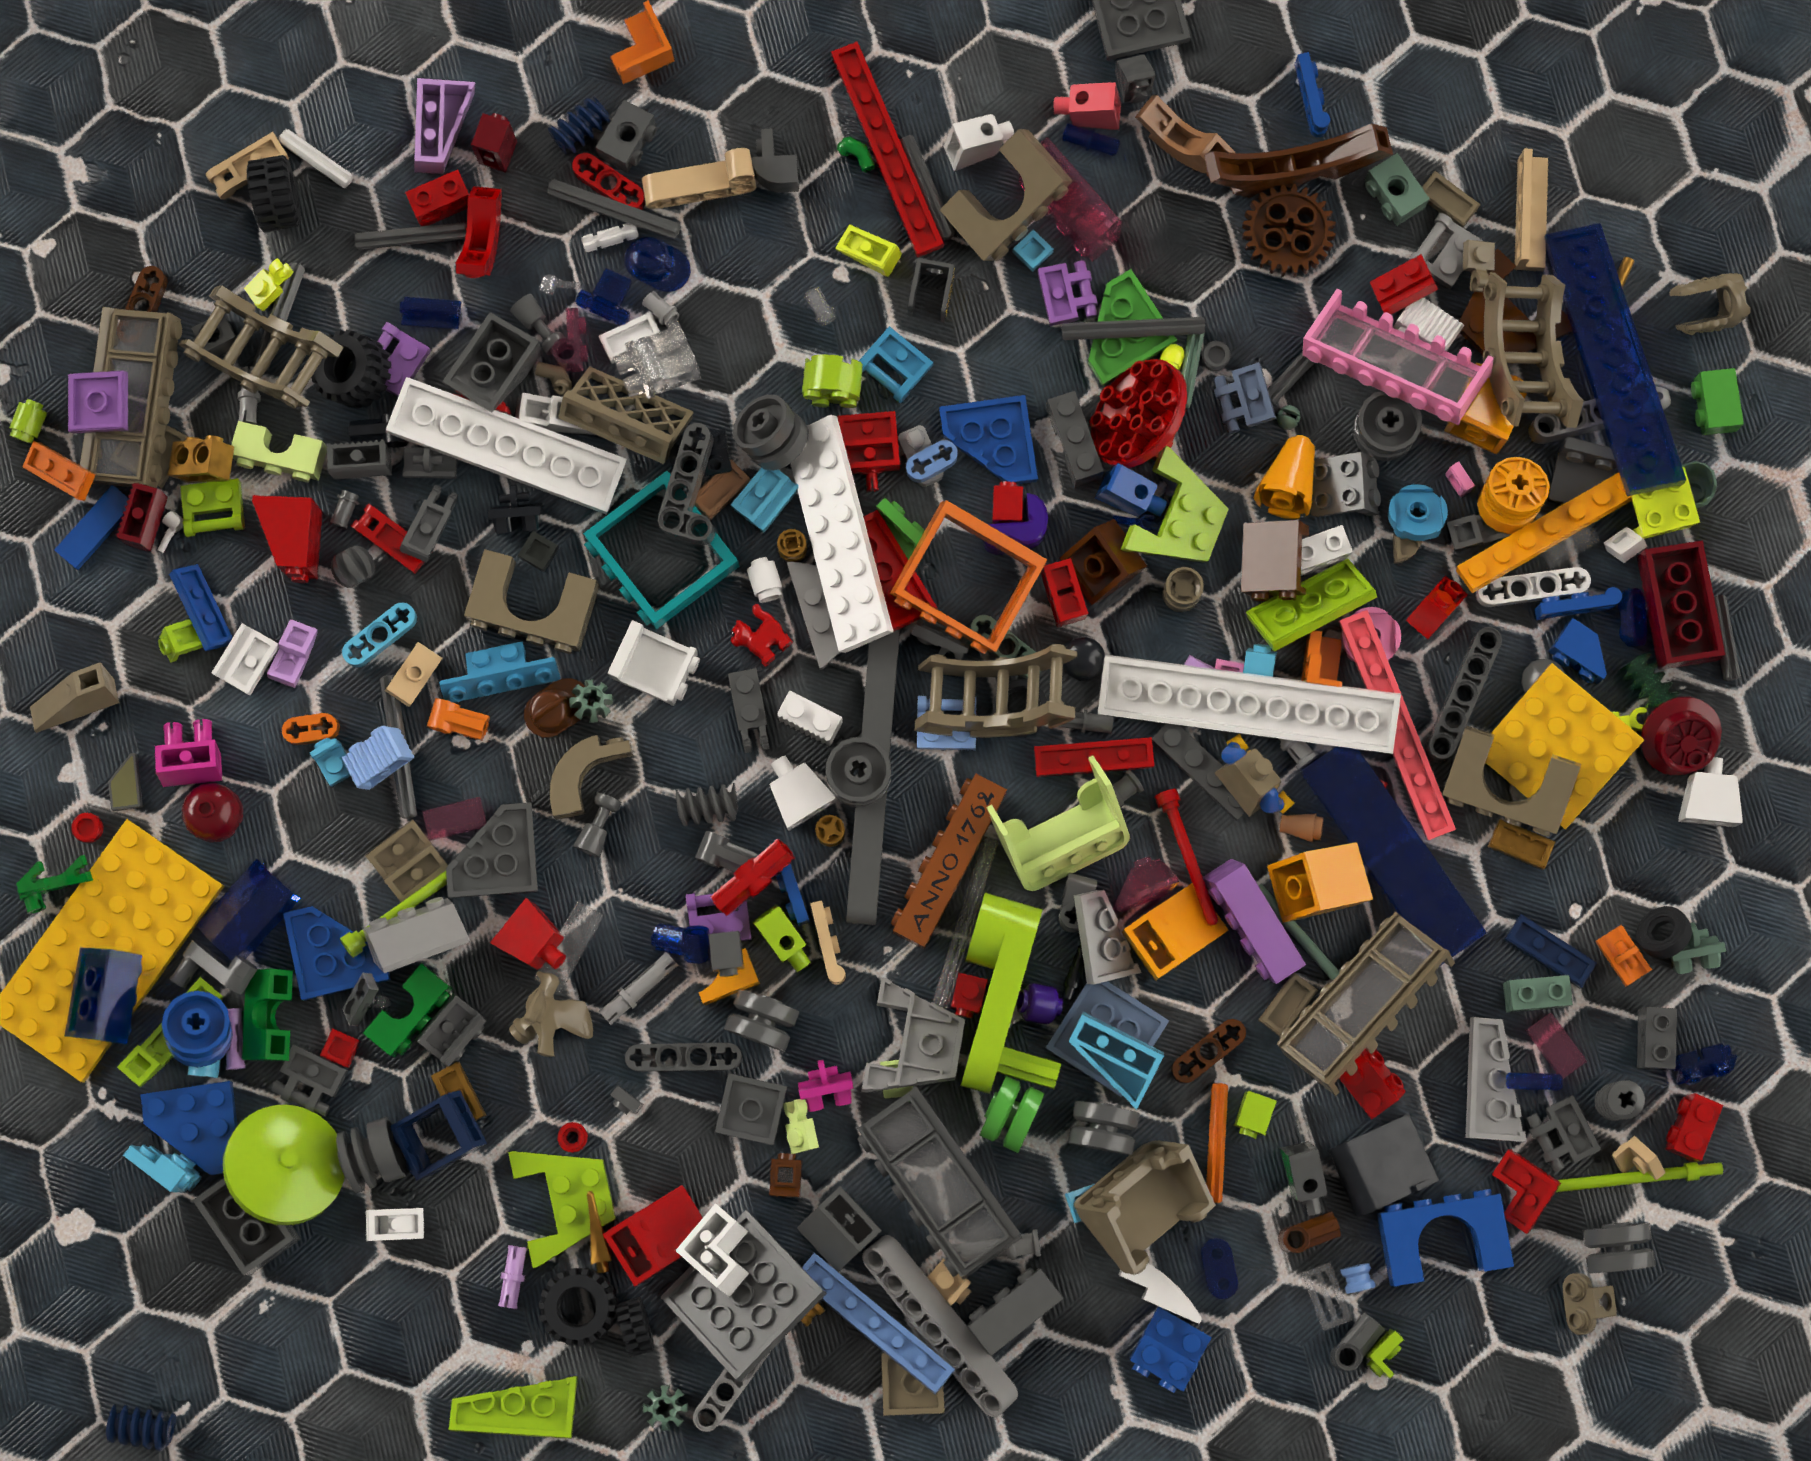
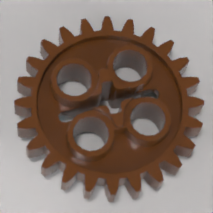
[1242,184,1336,277]

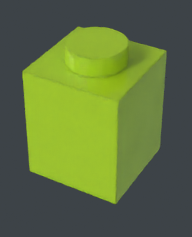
[1234,1091,1277,1139]

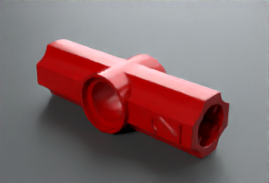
[710,839,795,916]

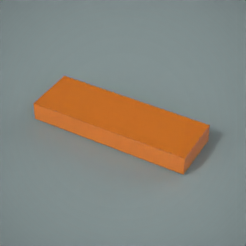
[23,441,96,501]

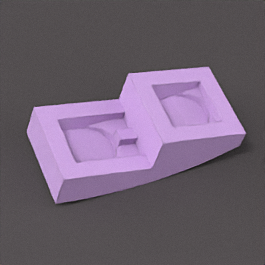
[267,619,318,688]

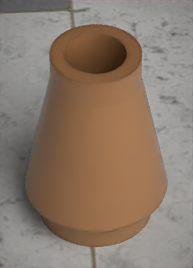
[1279,813,1324,842]

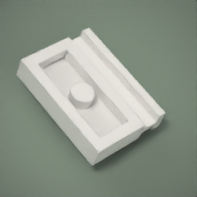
[212,623,279,695]

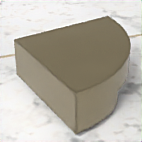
[1393,533,1422,564]

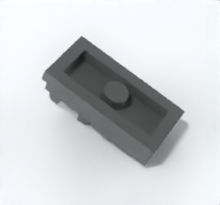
[911,618,972,660]

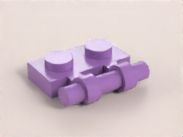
[1037,261,1098,326]

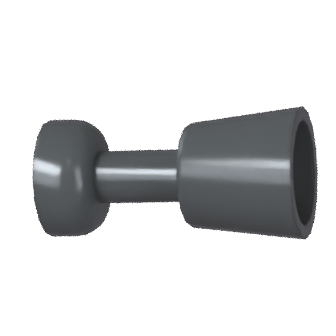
[510,294,567,355]
[573,792,622,858]

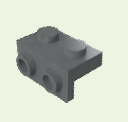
[415,993,486,1067]

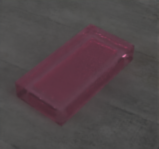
[422,797,487,841]
[1525,1012,1587,1079]

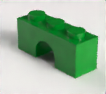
[363,963,453,1057]
[242,969,293,1062]

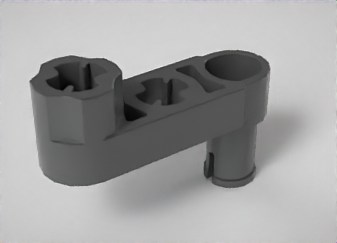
[169,940,258,995]

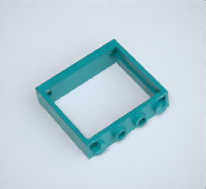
[583,471,740,630]

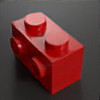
[1665,1093,1723,1162]

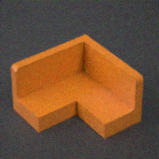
[610,1,674,84]
[1301,630,1342,687]

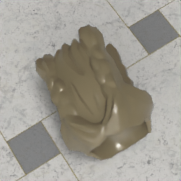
[1669,273,1750,335]

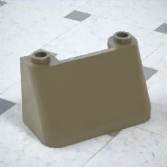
[1073,1140,1216,1275]

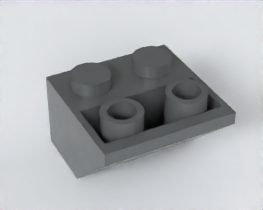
[797,1186,882,1272]

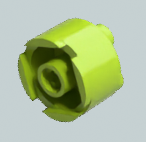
[802,354,863,408]

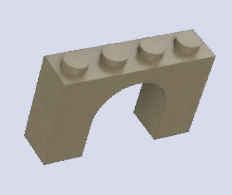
[940,129,1073,261]
[464,549,600,654]
[1442,725,1581,836]

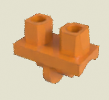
[1595,925,1652,987]

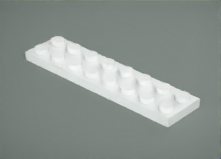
[386,377,627,515]
[791,415,894,653]

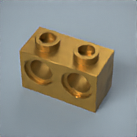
[168,435,234,483]

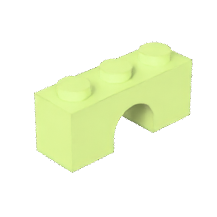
[231,421,327,482]

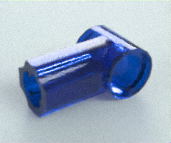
[651,923,710,964]

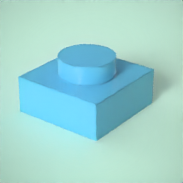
[1013,229,1054,272]

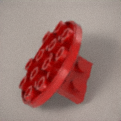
[1089,359,1187,468]

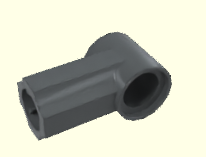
[695,831,758,872]
[1330,1313,1385,1371]

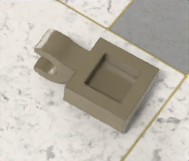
[1463,240,1495,292]

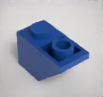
[1548,618,1607,684]

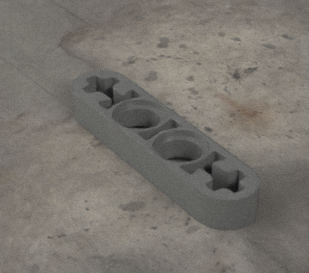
[625,1043,742,1072]

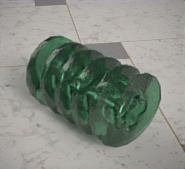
[1617,652,1680,710]

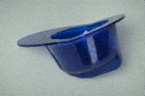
[624,237,691,292]

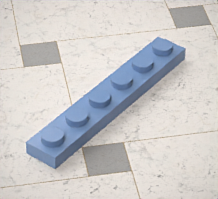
[802,1253,955,1395]

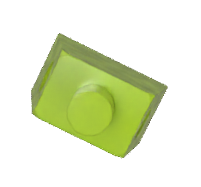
[752,904,811,972]

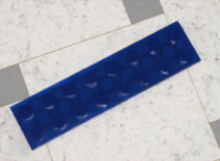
[1300,746,1487,966]

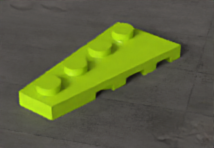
[449,1376,578,1439]

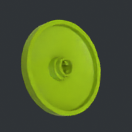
[223,1105,345,1225]

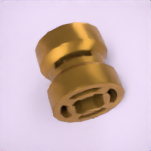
[777,529,807,562]

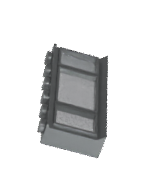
[857,1085,1022,1280]

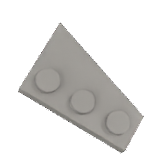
[1074,890,1142,984]

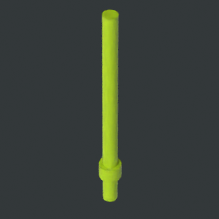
[1556,1162,1723,1192]

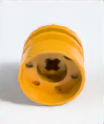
[1477,457,1550,534]

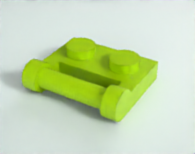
[180,478,245,537]

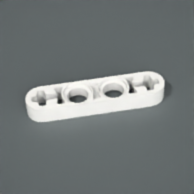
[1476,567,1591,607]

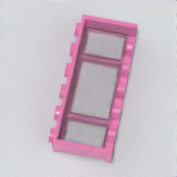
[1302,289,1494,425]

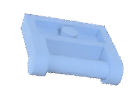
[917,696,976,750]

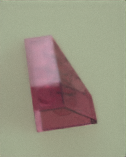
[1113,856,1179,915]

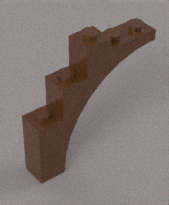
[1204,123,1393,198]

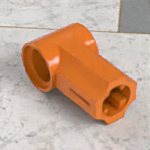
[426,698,490,741]

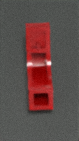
[456,186,502,278]

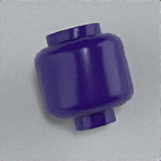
[1017,983,1063,1025]

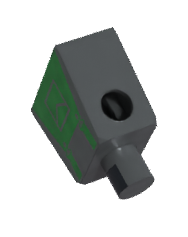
[1280,1141,1327,1216]

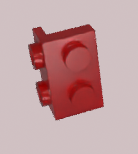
[1339,1050,1406,1120]

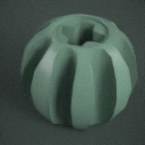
[569,679,613,723]
[643,1385,688,1431]

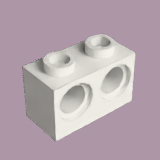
[1301,525,1353,576]

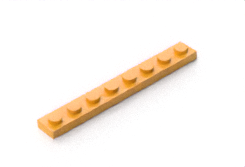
[1456,451,1668,593]

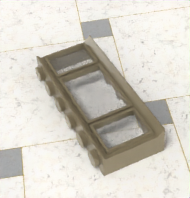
[80,306,182,488]
[1277,912,1455,1096]

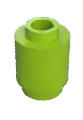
[9,399,47,444]

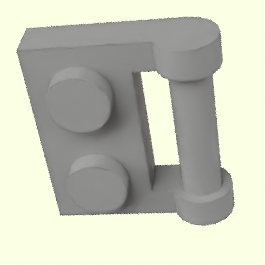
[1408,213,1483,289]

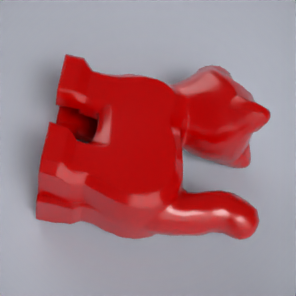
[730,604,793,667]

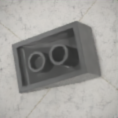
[442,312,542,413]

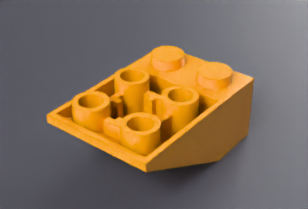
[1122,883,1229,981]

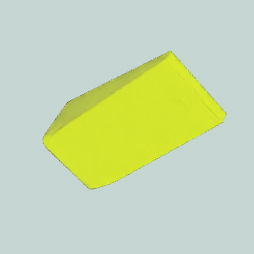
[835,224,902,277]

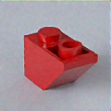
[1406,576,1468,639]

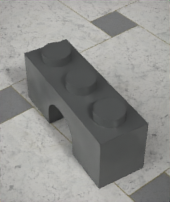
[1046,391,1104,489]

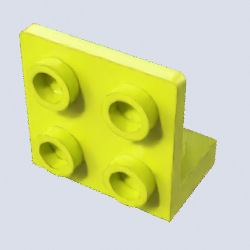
[1627,467,1700,539]

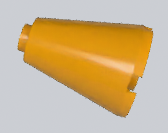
[1254,435,1315,519]

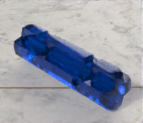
[575,290,630,326]
[1506,1073,1563,1090]

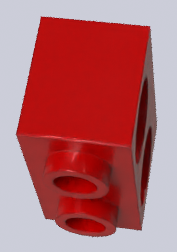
[405,169,469,227]
[1040,558,1088,628]

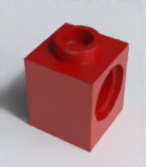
[992,481,1023,524]

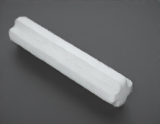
[278,129,353,188]

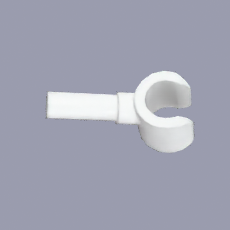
[157,511,183,553]

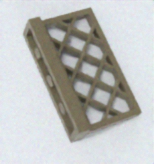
[558,366,694,464]

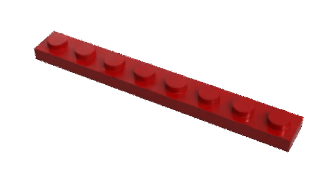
[831,41,944,258]

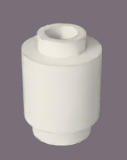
[747,557,783,603]

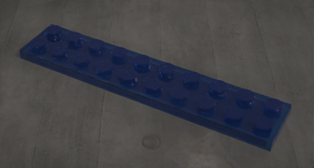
[1544,223,1687,496]

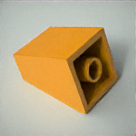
[1444,362,1527,455]
[1267,842,1373,923]

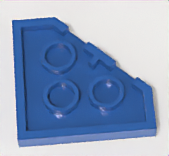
[939,395,1038,484]
[283,906,391,1001]
[140,1081,237,1175]

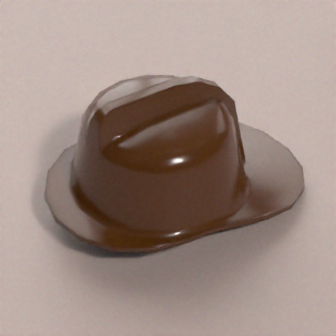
[524,678,591,737]

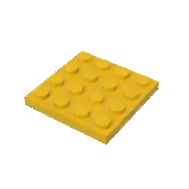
[1485,663,1644,830]

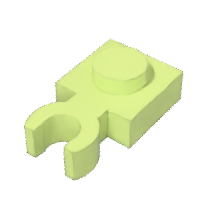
[783,1099,819,1154]

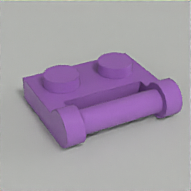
[377,322,431,397]
[686,893,752,948]

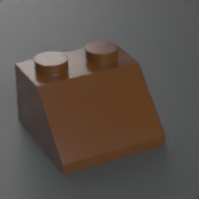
[1059,519,1147,605]

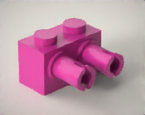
[155,719,222,787]

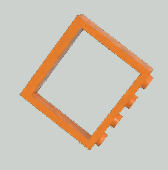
[890,500,1047,654]

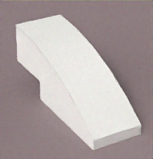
[515,393,609,435]
[1118,1263,1202,1324]

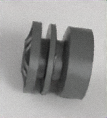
[336,1117,407,1193]

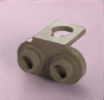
[1563,1273,1617,1335]

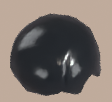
[1063,636,1105,681]

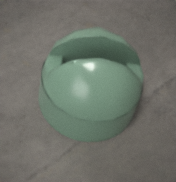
[1277,405,1301,430]

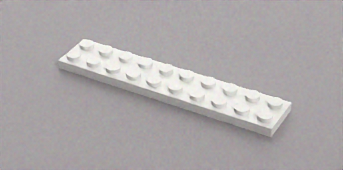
[1098,655,1401,754]

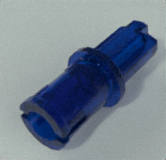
[1062,123,1120,156]

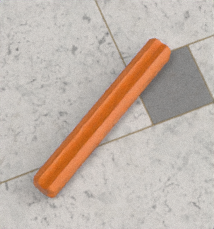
[1206,1083,1228,1203]

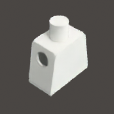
[943,114,1014,171]
[769,755,836,831]
[1678,757,1743,827]

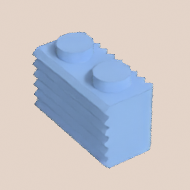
[342,726,414,790]

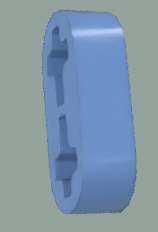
[906,440,958,483]

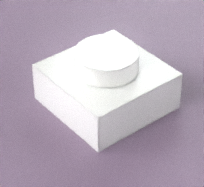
[1604,526,1647,563]

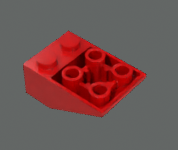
[603,1185,703,1286]

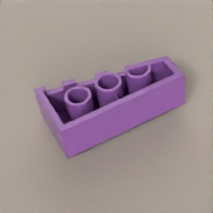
[1203,859,1306,984]

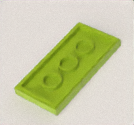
[1246,558,1377,652]

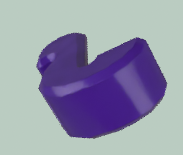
[982,493,1048,555]

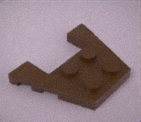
[1459,249,1578,355]

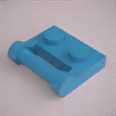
[859,326,933,403]

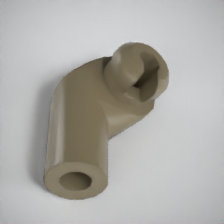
[535,362,572,395]

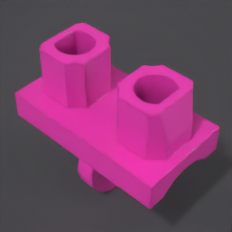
[798,1060,854,1112]

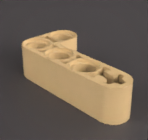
[642,148,756,209]

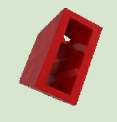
[490,898,566,970]

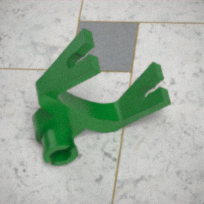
[16,855,93,914]

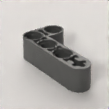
[658,423,716,545]

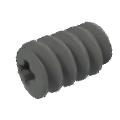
[676,783,738,826]
[1594,1080,1645,1121]

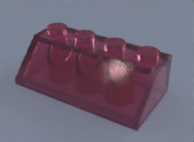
[1019,137,1122,262]

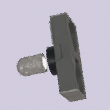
[342,973,391,1026]

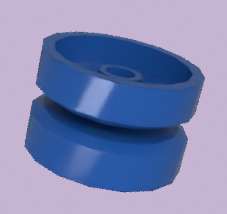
[162,991,233,1068]

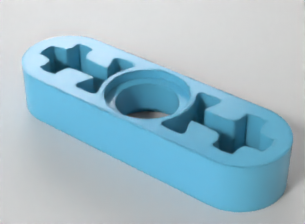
[342,603,417,667]

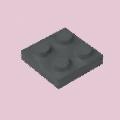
[715,1073,787,1146]

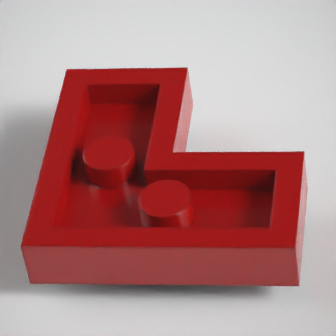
[1492,1149,1561,1234]

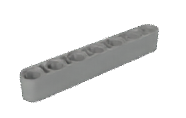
[862,1235,1018,1417]

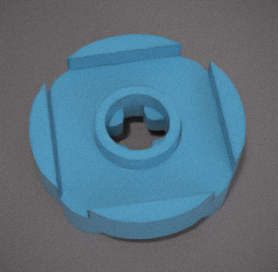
[1388,484,1448,541]

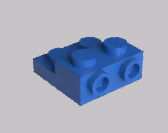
[1129,1306,1212,1393]

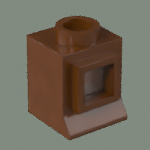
[769,1153,802,1197]

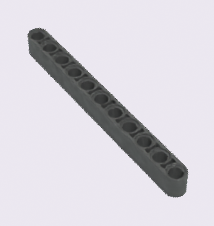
[846,629,900,925]

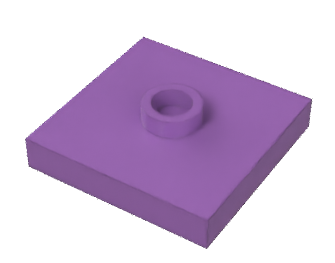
[68,371,128,433]

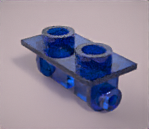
[400,297,462,329]
[1673,1043,1737,1085]

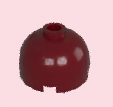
[182,783,243,843]

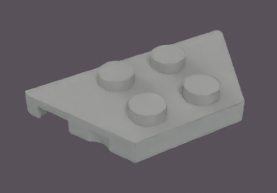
[787,561,841,670]

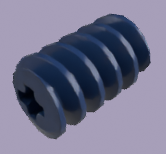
[548,96,611,154]
[106,1404,176,1451]

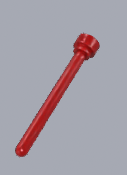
[1155,789,1218,926]

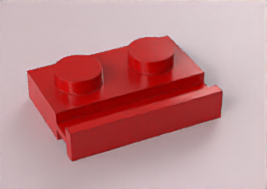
[1370,254,1438,315]

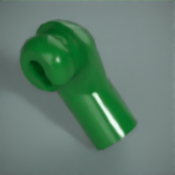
[837,137,876,173]

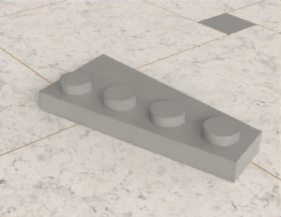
[1465,1017,1527,1142]

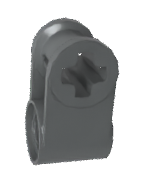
[1058,873,1098,933]

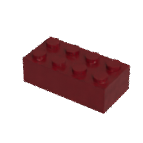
[1637,540,1725,670]

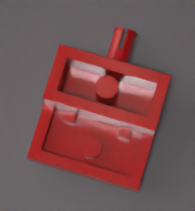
[837,411,900,492]

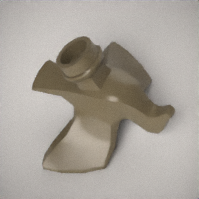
[509,971,593,1057]

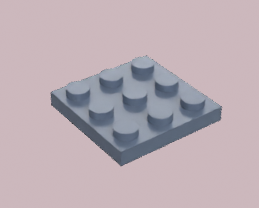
[1045,981,1169,1097]

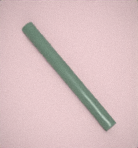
[1259,883,1339,980]

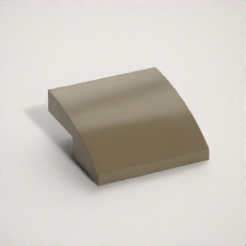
[365,819,448,902]

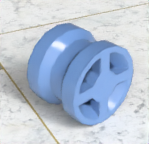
[1340,1263,1376,1294]

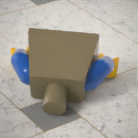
[1215,733,1295,817]

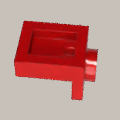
[951,973,988,1019]

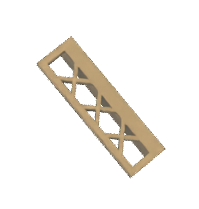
[1514,148,1548,271]

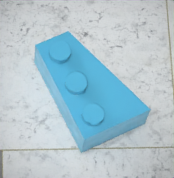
[1069,1012,1164,1110]

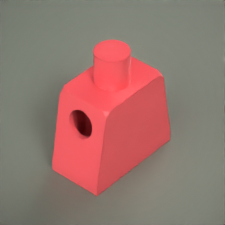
[1054,82,1121,130]

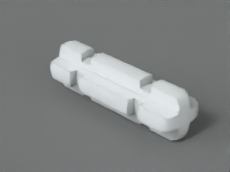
[582,223,638,252]

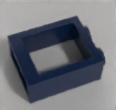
[390,1090,487,1180]

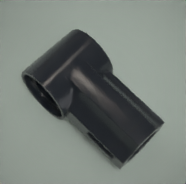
[349,413,409,448]

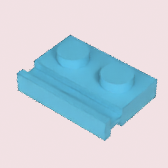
[731,468,799,533]

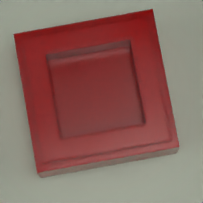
[320,1028,361,1068]

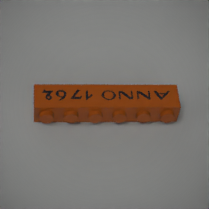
[890,773,1007,950]

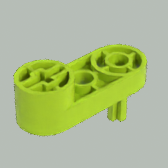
[961,893,1061,1094]

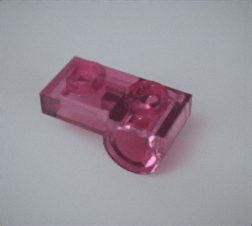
[552,307,588,372]

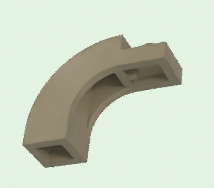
[550,735,633,820]

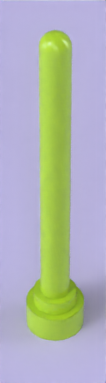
[340,871,447,958]

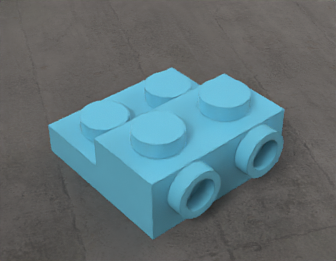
[123,1145,201,1193]

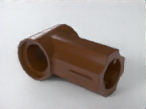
[1278,1211,1341,1253]

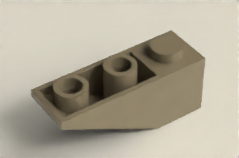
[30,662,119,733]

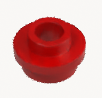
[557,1122,588,1153]

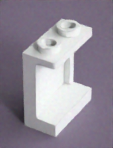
[608,620,700,706]

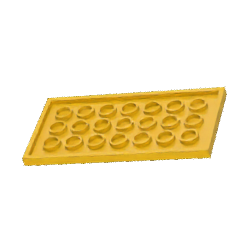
[0,819,224,1083]

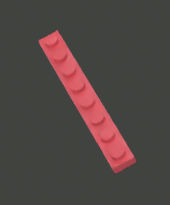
[1339,610,1456,840]

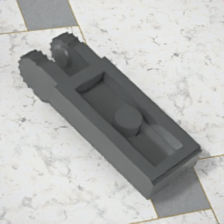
[400,485,458,562]
[728,668,770,753]

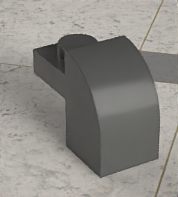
[751,128,799,193]

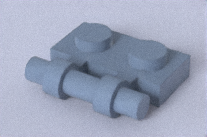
[1214,362,1276,434]

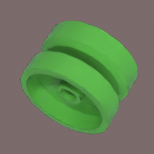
[979,1076,1045,1153]

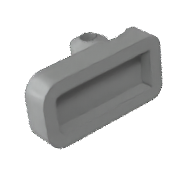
[898,425,944,487]

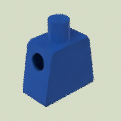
[1095,463,1167,517]

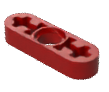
[572,153,646,210]

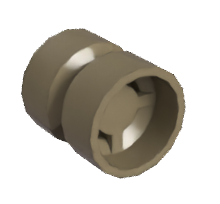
[1162,567,1204,612]

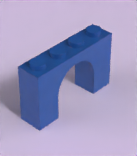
[1377,1189,1514,1286]

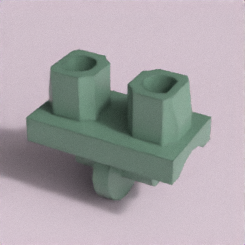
[1669,922,1726,974]

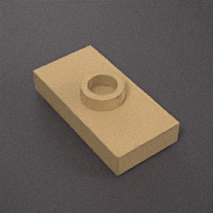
[385,642,443,707]

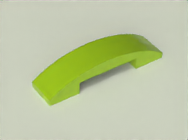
[117,977,223,1087]

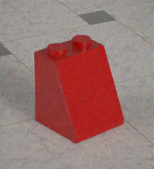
[252,495,323,583]

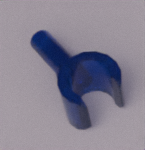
[1113,514,1155,532]

